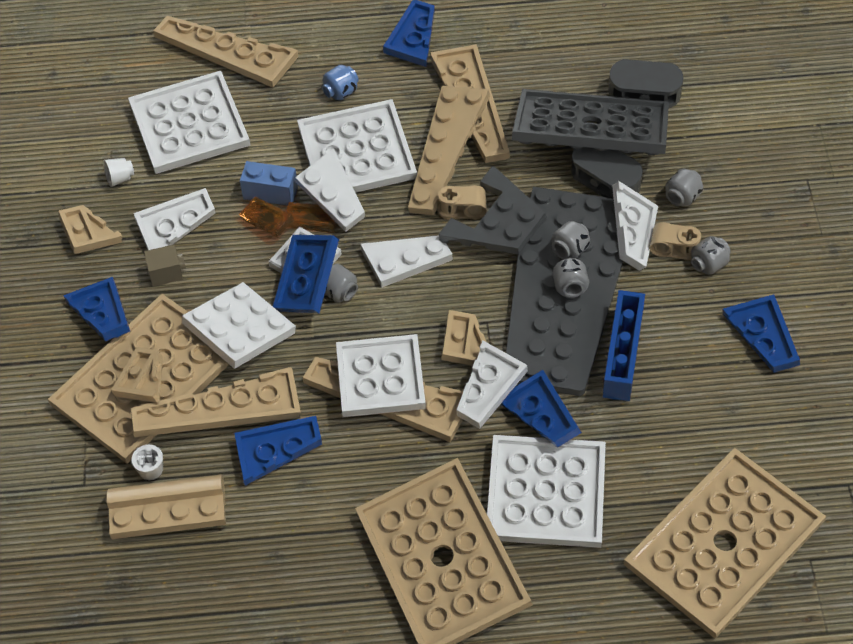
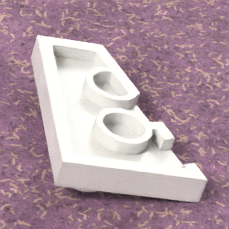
[295,148,365,232]
[612,181,658,271]
[134,188,215,250]
[360,236,453,287]
[457,340,528,429]

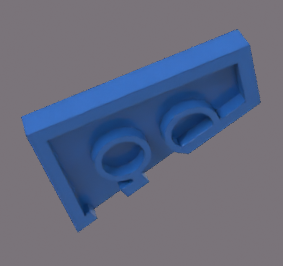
[383,0,435,67]
[63,277,131,341]
[722,294,800,373]
[501,370,582,447]
[234,416,322,486]

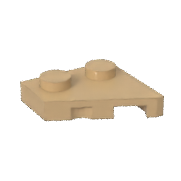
[58,205,122,254]
[441,310,486,366]
[111,347,163,403]

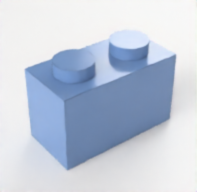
[240,161,298,206]

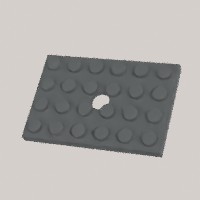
[512,89,669,155]

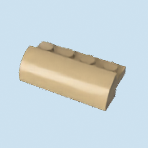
[107,474,226,539]

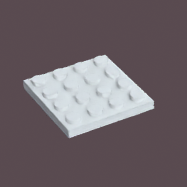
[128,71,251,174]
[297,99,417,193]
[487,435,606,548]

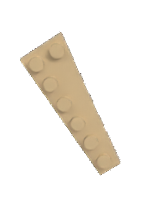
[154,16,299,88]
[430,44,510,163]
[408,86,490,215]
[303,357,463,443]
[131,367,301,437]

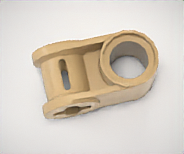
[438,185,487,220]
[649,222,701,260]

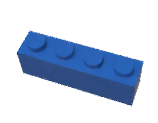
[603,290,645,401]

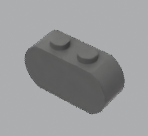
[608,59,684,108]
[571,147,642,198]

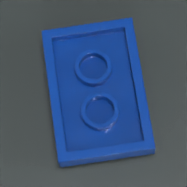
[273,235,339,314]

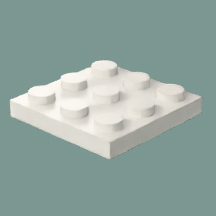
[182,282,296,369]
[336,334,426,417]

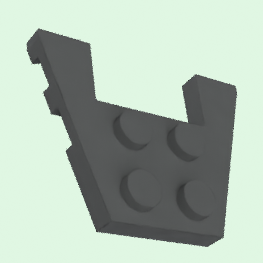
[439,166,545,254]

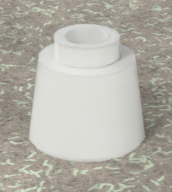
[103,158,134,187]
[131,444,163,480]

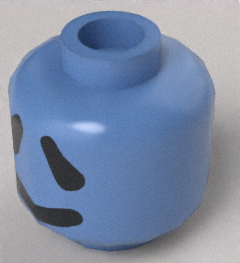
[322,65,359,101]

